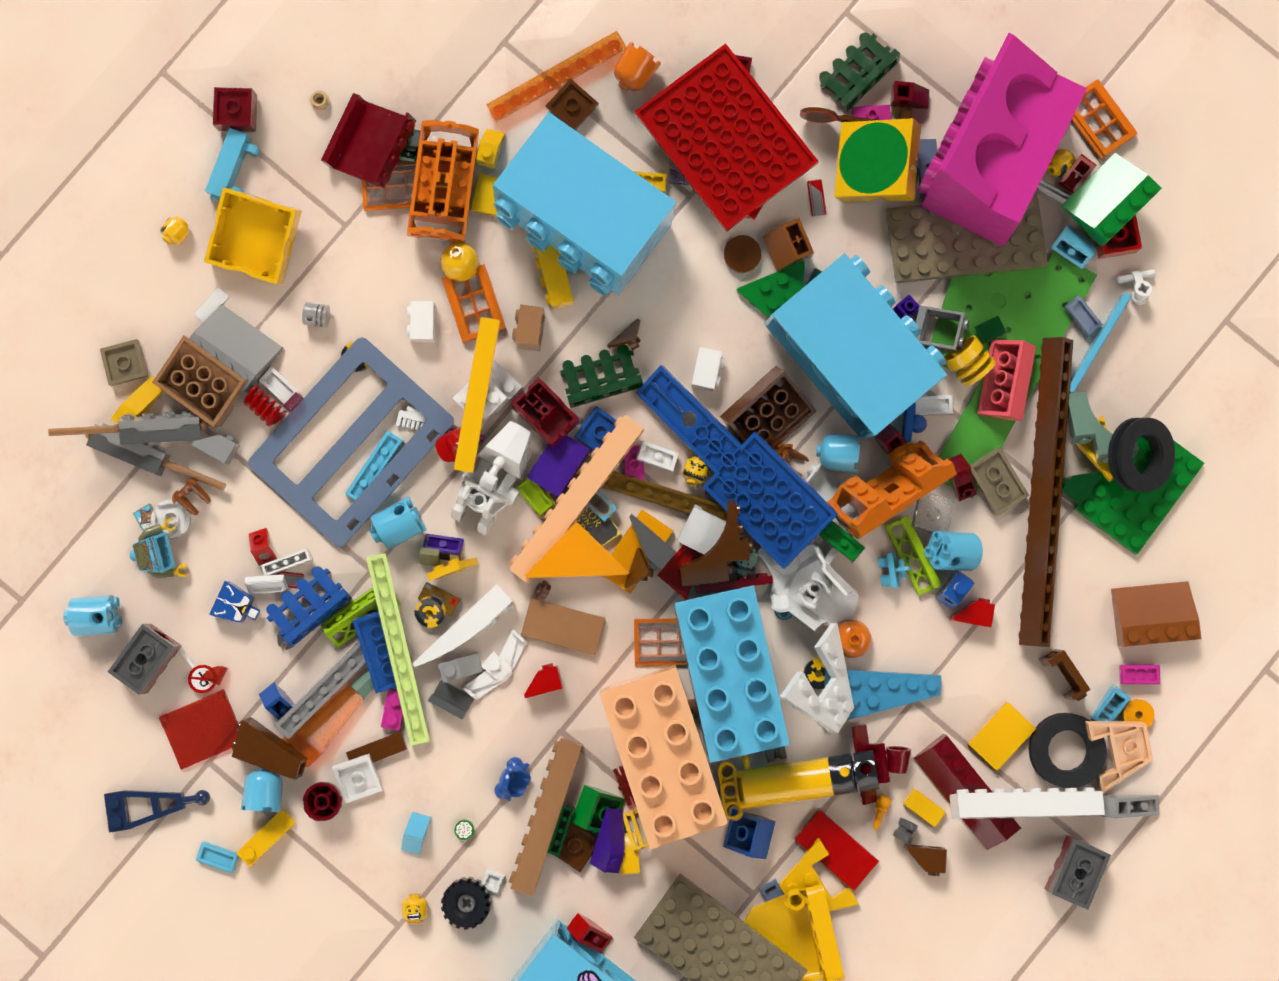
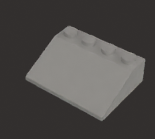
[189,304,283,392]

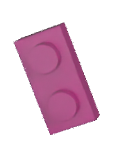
[381,689,403,731]

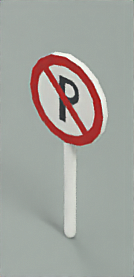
[173,639,217,693]

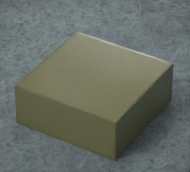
[419,547,440,566]

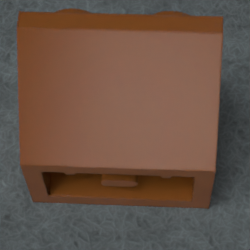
[762,218,814,271]

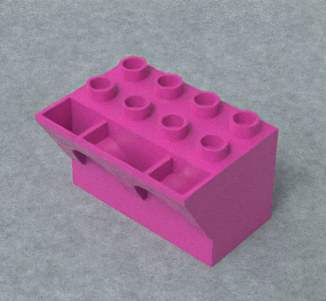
[918,33,1087,247]

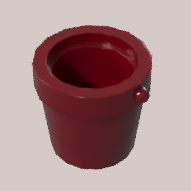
[886,746,911,774]

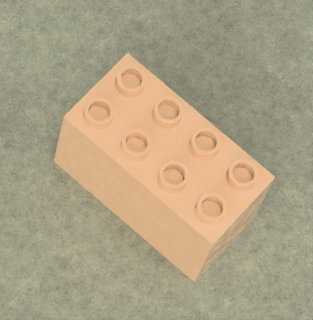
[599,665,728,850]

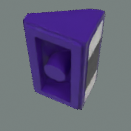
[422,534,464,561]

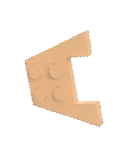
[1085,721,1153,793]

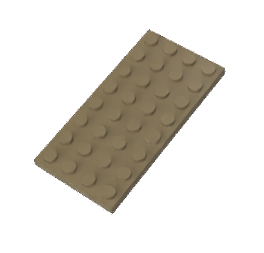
[886,192,1048,283]
[634,873,808,981]

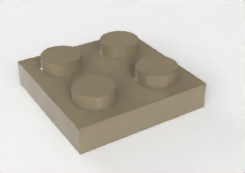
[100,339,148,386]

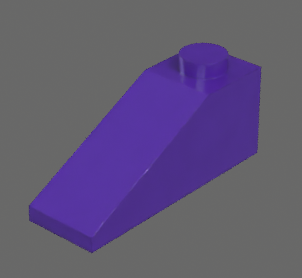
[590,808,624,873]

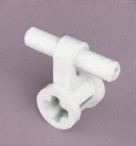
[1116,269,1155,305]

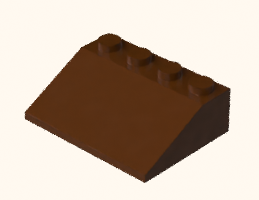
[719,366,817,450]

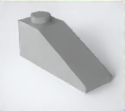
[1101,795,1159,818]

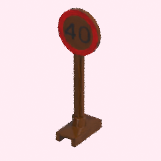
[800,107,912,123]

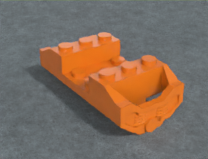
[407,120,479,243]
[827,440,957,539]

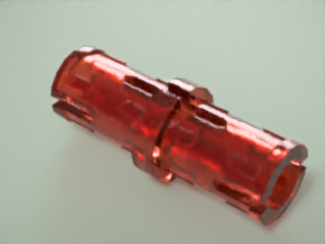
[612,765,635,806]

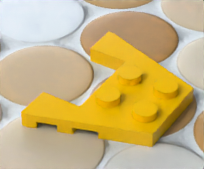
[779,838,859,911]

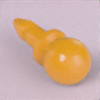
[873,794,891,831]

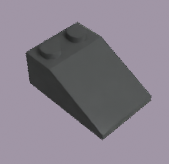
[629,514,676,571]

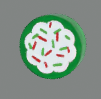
[454,819,474,840]

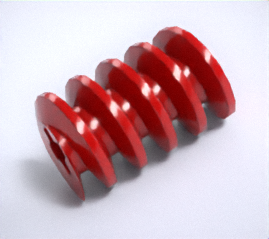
[244,385,287,427]

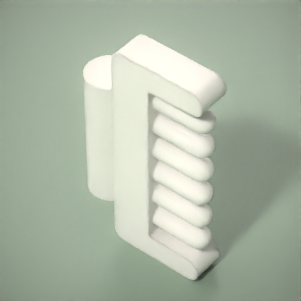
[396,405,434,434]

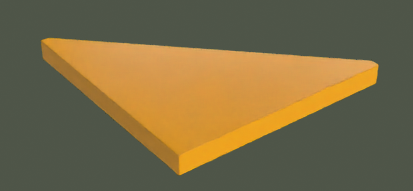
[524,521,630,578]

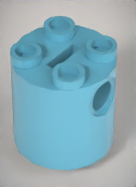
[369,496,427,550]
[924,531,983,571]
[63,595,122,636]

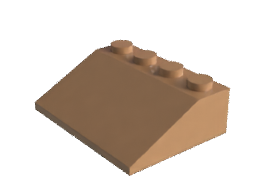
[152,335,246,427]

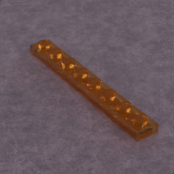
[486,31,626,122]

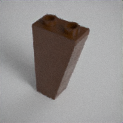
[231,717,308,780]

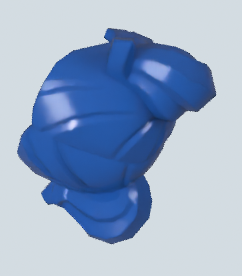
[494,757,531,802]

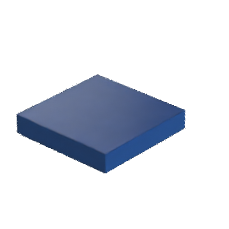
[574,406,616,451]

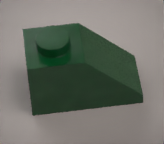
[1061,472,1103,506]

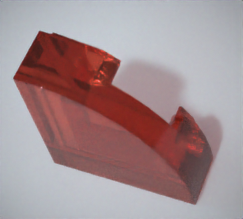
[201,666,228,686]

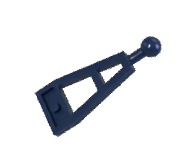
[104,790,210,833]

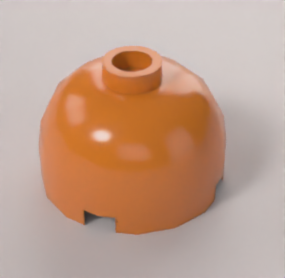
[838,620,872,658]

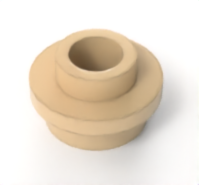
[310,91,329,110]

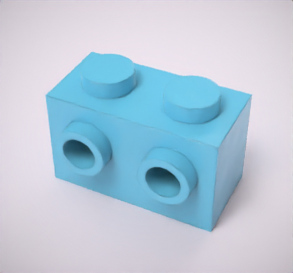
[1051,224,1099,269]

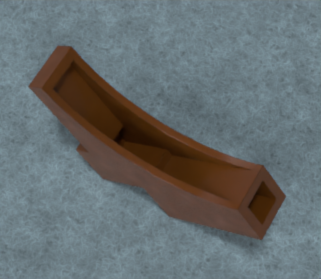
[680,500,753,586]

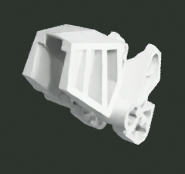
[451,421,531,535]

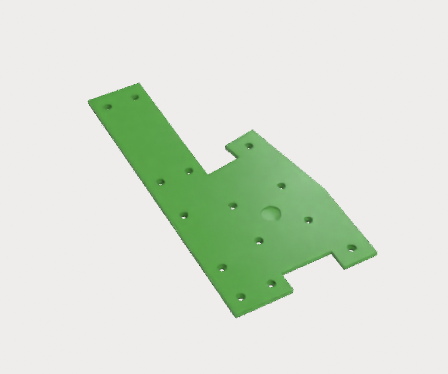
[930,251,1097,499]

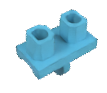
[877,552,911,588]

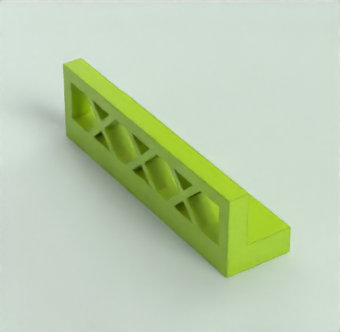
[884,516,942,596]
[321,588,401,648]

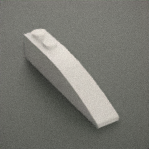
[412,584,514,667]

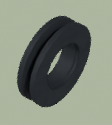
[1108,418,1175,492]
[1028,713,1107,788]

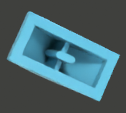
[401,812,431,855]

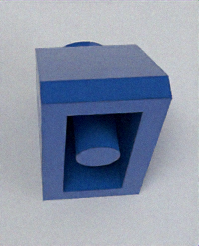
[259,682,295,720]

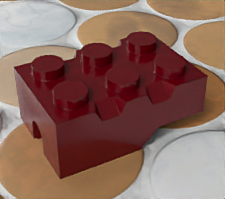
[511,377,580,449]

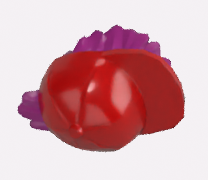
[435,427,484,462]

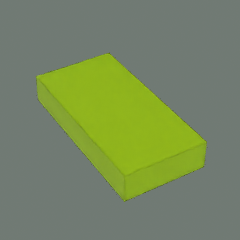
[516,478,555,517]

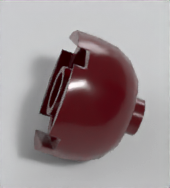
[303,781,343,821]

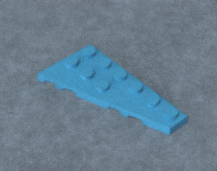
[824,669,941,721]

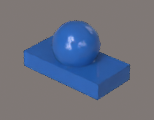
[902,403,927,443]

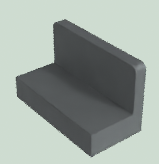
[428,680,474,719]

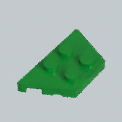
[736,261,805,317]

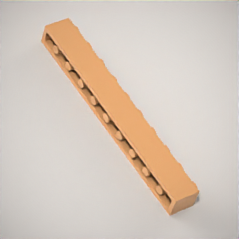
[509,415,645,583]

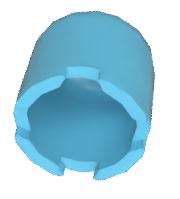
[816,434,861,474]
[241,767,282,812]

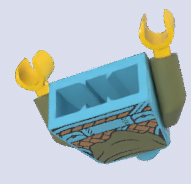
[130,518,188,578]

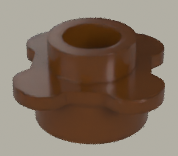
[535,580,551,599]

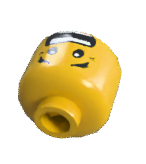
[402,894,428,924]

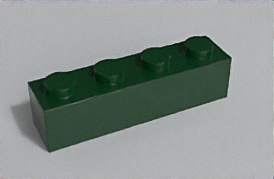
[547,804,575,857]

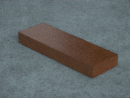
[346,731,408,763]

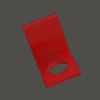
[249,528,277,566]

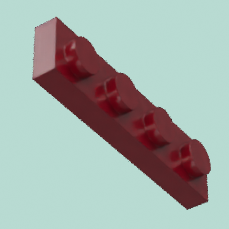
[695,572,773,594]

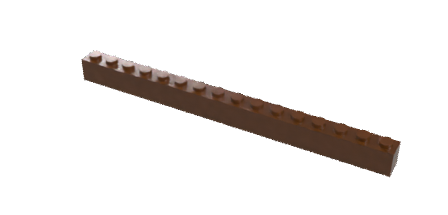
[1018,337,1074,647]

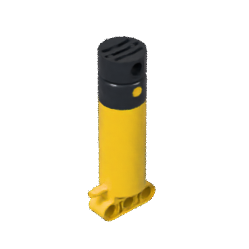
[718,750,880,821]

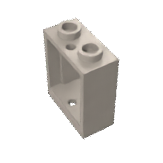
[916,305,969,354]

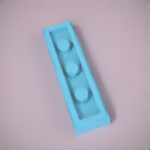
[345,430,404,500]

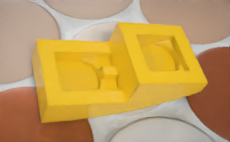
[620,832,640,875]

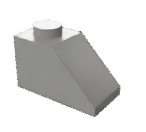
[191,434,240,465]
[438,653,483,683]

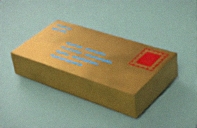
[418,582,461,616]

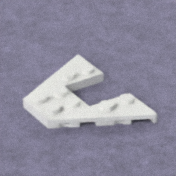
[779,623,854,734]

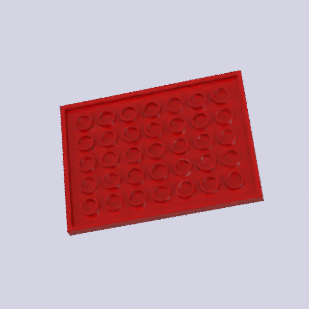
[634,43,819,232]

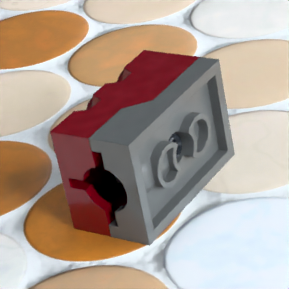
[108,624,182,695]
[1044,835,1111,910]

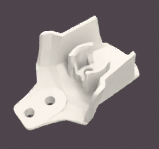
[759,542,859,631]

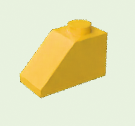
[475,129,505,170]

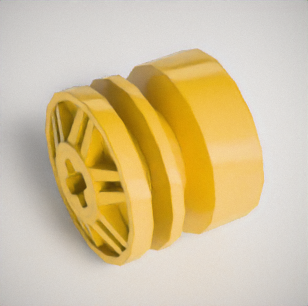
[945,336,996,387]

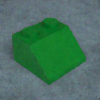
[570,785,625,833]

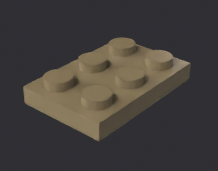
[970,447,1030,516]

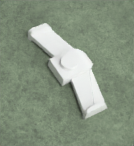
[462,629,527,700]

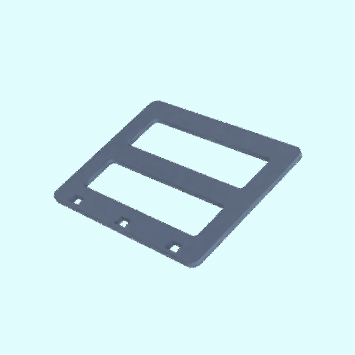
[248,337,454,547]

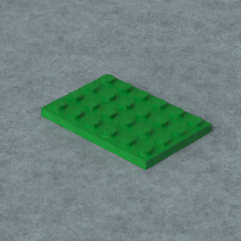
[1073,417,1205,555]

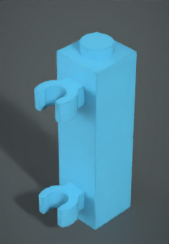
[205,128,260,202]

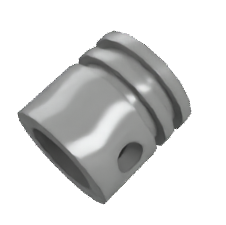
[302,302,330,328]

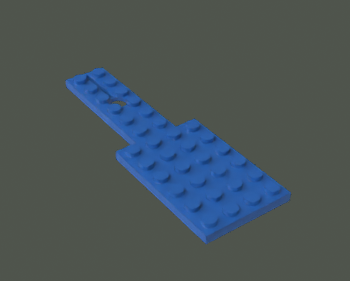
[636,365,838,569]

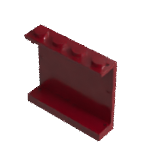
[321,93,416,188]

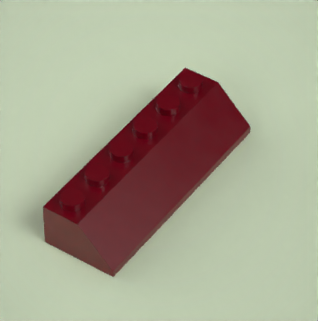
[913,734,1021,850]

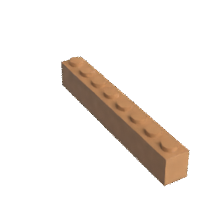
[509,737,583,896]

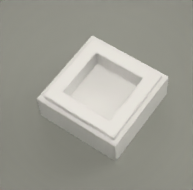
[481,868,505,894]

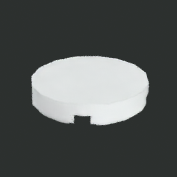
[151,500,191,538]

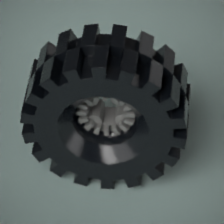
[441,877,492,930]

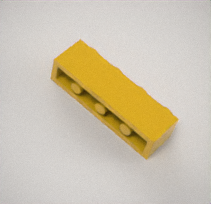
[532,245,575,309]

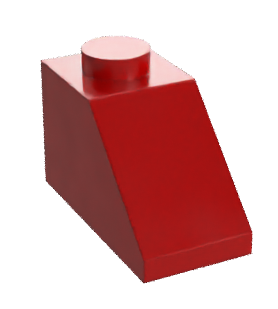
[950,598,995,627]
[524,663,563,698]
[566,913,613,953]

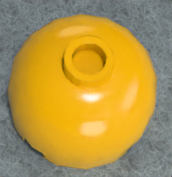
[440,242,480,281]

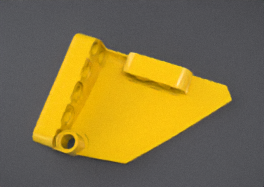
[744,884,845,981]

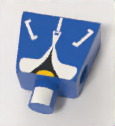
[935,570,974,609]
[209,581,260,623]

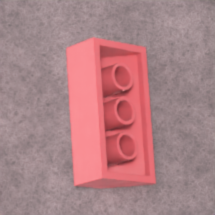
[977,340,1036,421]

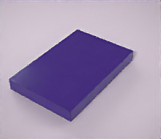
[527,435,590,497]

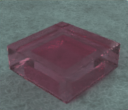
[283,392,303,412]

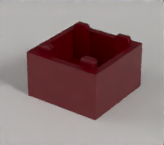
[213,87,257,132]

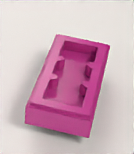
[852,105,891,120]
[625,446,644,484]
[1119,665,1160,684]

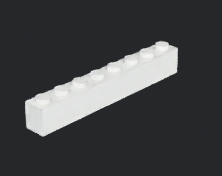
[950,788,1105,819]

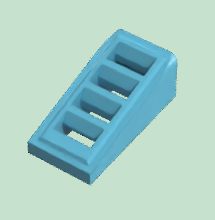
[1091,684,1131,721]

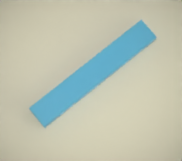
[1069,292,1131,393]

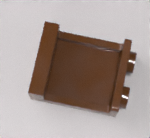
[1039,649,1091,701]

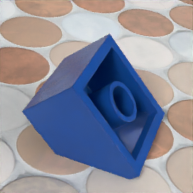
[723,809,776,859]

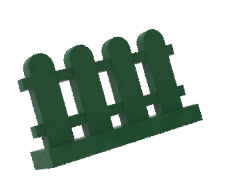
[819,32,900,113]
[560,344,643,408]

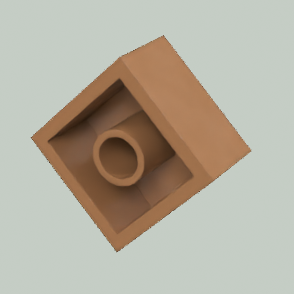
[512,304,545,351]

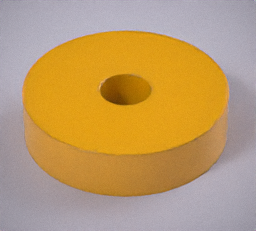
[1121,699,1155,728]

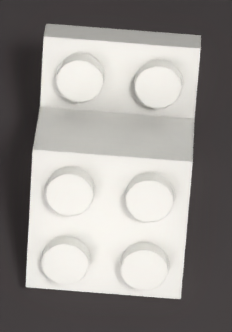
[453,361,523,424]

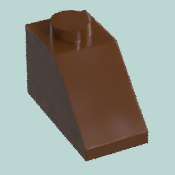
[905,844,947,876]

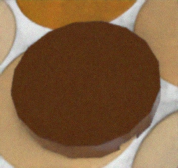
[724,235,761,273]

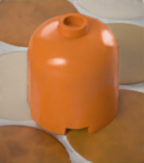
[614,42,661,91]

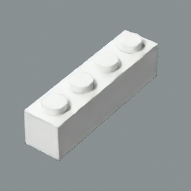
[261,548,312,576]

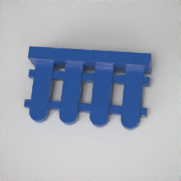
[266,566,352,648]

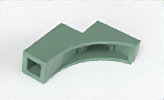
[1068,391,1139,463]

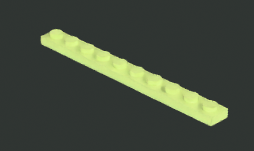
[366,553,430,746]

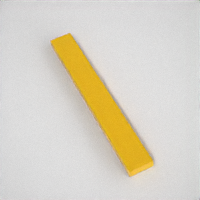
[454,317,500,473]

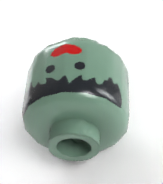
[731,548,759,575]

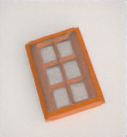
[1072,79,1138,160]
[362,162,416,211]
[441,264,506,343]
[634,618,687,665]

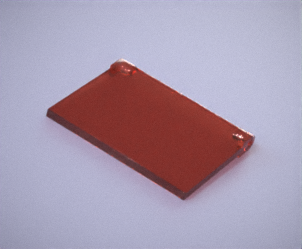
[159,689,239,770]

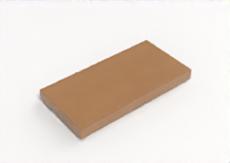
[521,598,605,655]

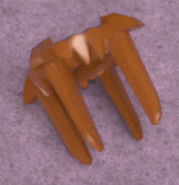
[776,444,809,477]
[172,478,211,515]

